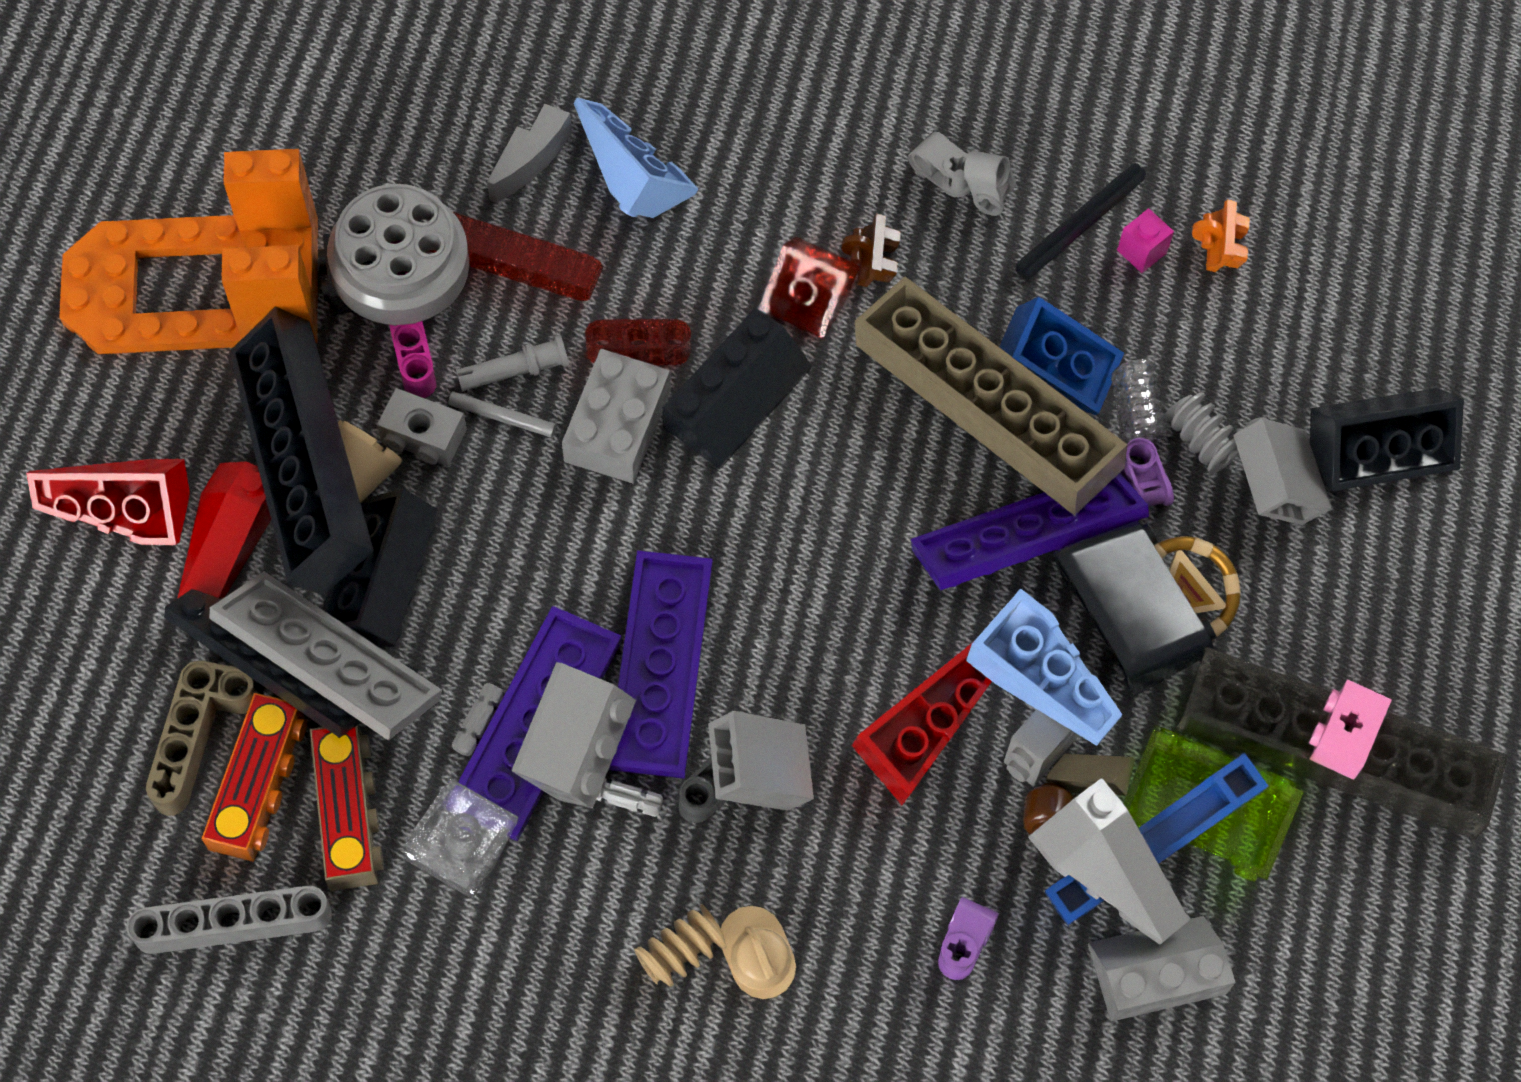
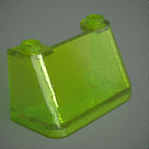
[1123,725,1304,882]

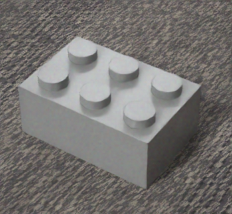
[562,349,671,484]

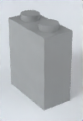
[1233,417,1332,525]
[1004,709,1080,787]
[708,711,814,811]

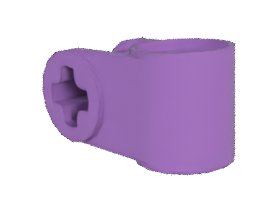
[1120,438,1174,507]
[938,897,999,980]

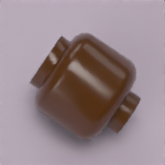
[1023,783,1074,835]

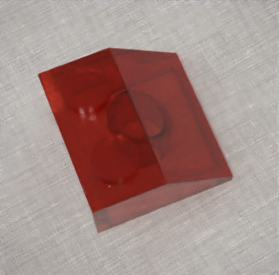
[759,237,860,339]

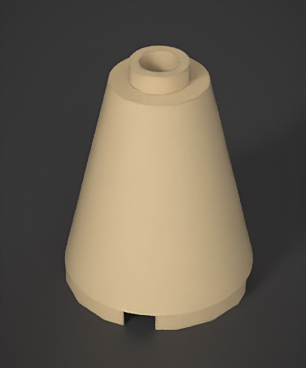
[338,420,403,503]

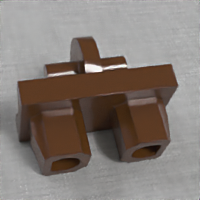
[841,213,901,287]

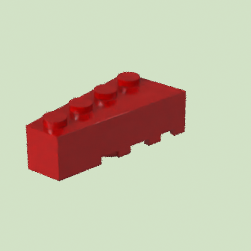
[852,641,992,805]

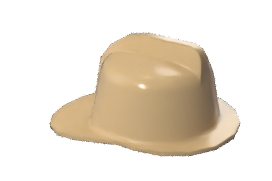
[721,906,796,999]

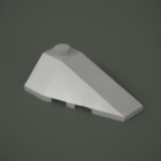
[1028,778,1190,945]

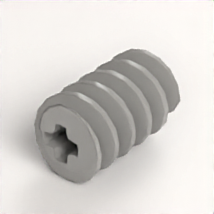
[1164,392,1238,474]

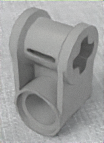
[908,131,970,197]
[964,151,1016,216]

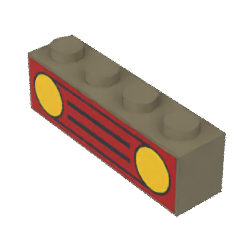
[310,725,384,891]

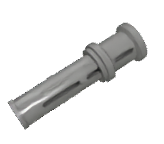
[456,335,569,392]

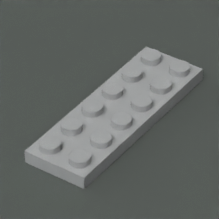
[209,571,442,740]

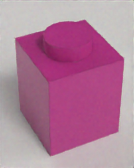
[1117,208,1174,273]

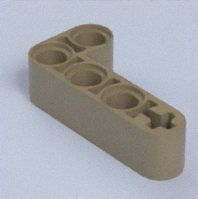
[146,661,259,816]

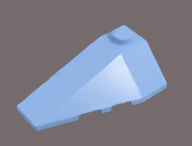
[574,98,698,218]

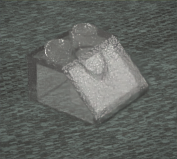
[404,778,519,899]

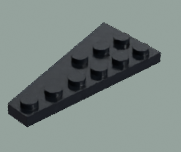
[164,589,418,738]

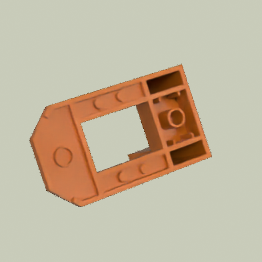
[59,149,318,354]

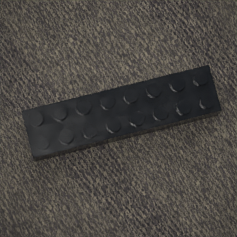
[229,307,374,595]

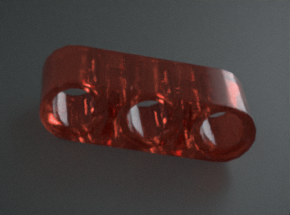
[585,319,691,365]

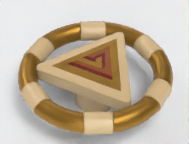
[1154,536,1241,641]

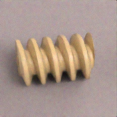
[634,903,727,987]

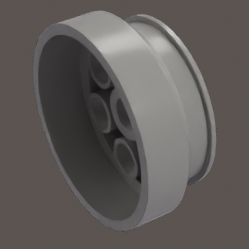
[327,184,469,325]

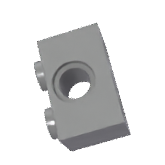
[377,388,467,466]

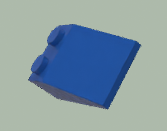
[999,297,1124,415]

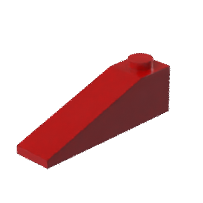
[26,459,190,545]
[178,461,271,599]

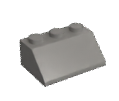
[511,662,636,808]
[1088,916,1236,1022]

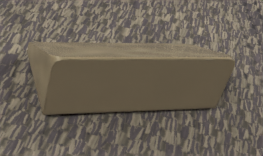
[1046,754,1135,796]

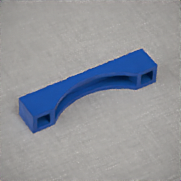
[1045,753,1268,926]

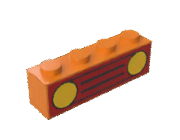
[201,693,307,862]

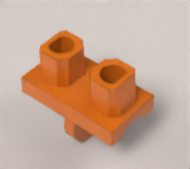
[1192,199,1250,272]

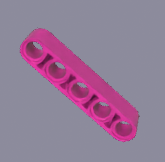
[389,240,436,398]

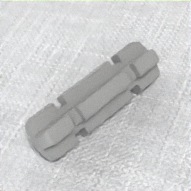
[452,683,503,756]
[596,778,663,817]

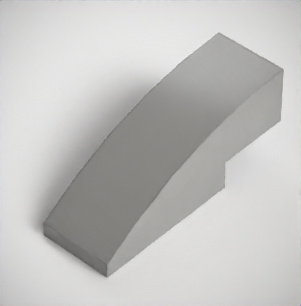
[487,104,572,203]

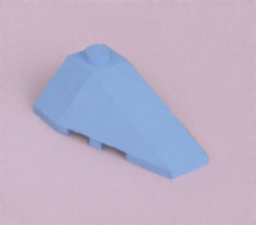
[966,589,1122,746]

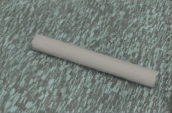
[448,391,557,438]

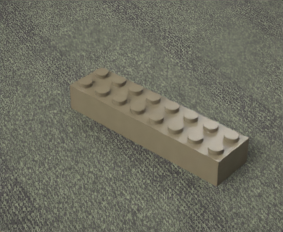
[855,277,1128,516]

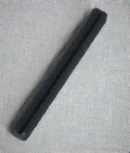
[1015,163,1146,280]

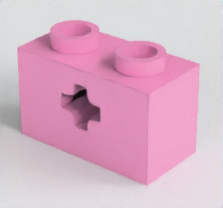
[1309,679,1392,780]

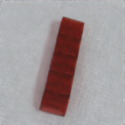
[430,212,603,301]

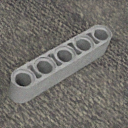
[126,886,332,954]

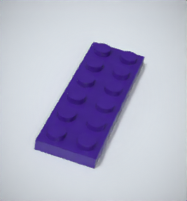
[910,473,1149,591]
[608,550,713,779]
[446,606,622,841]

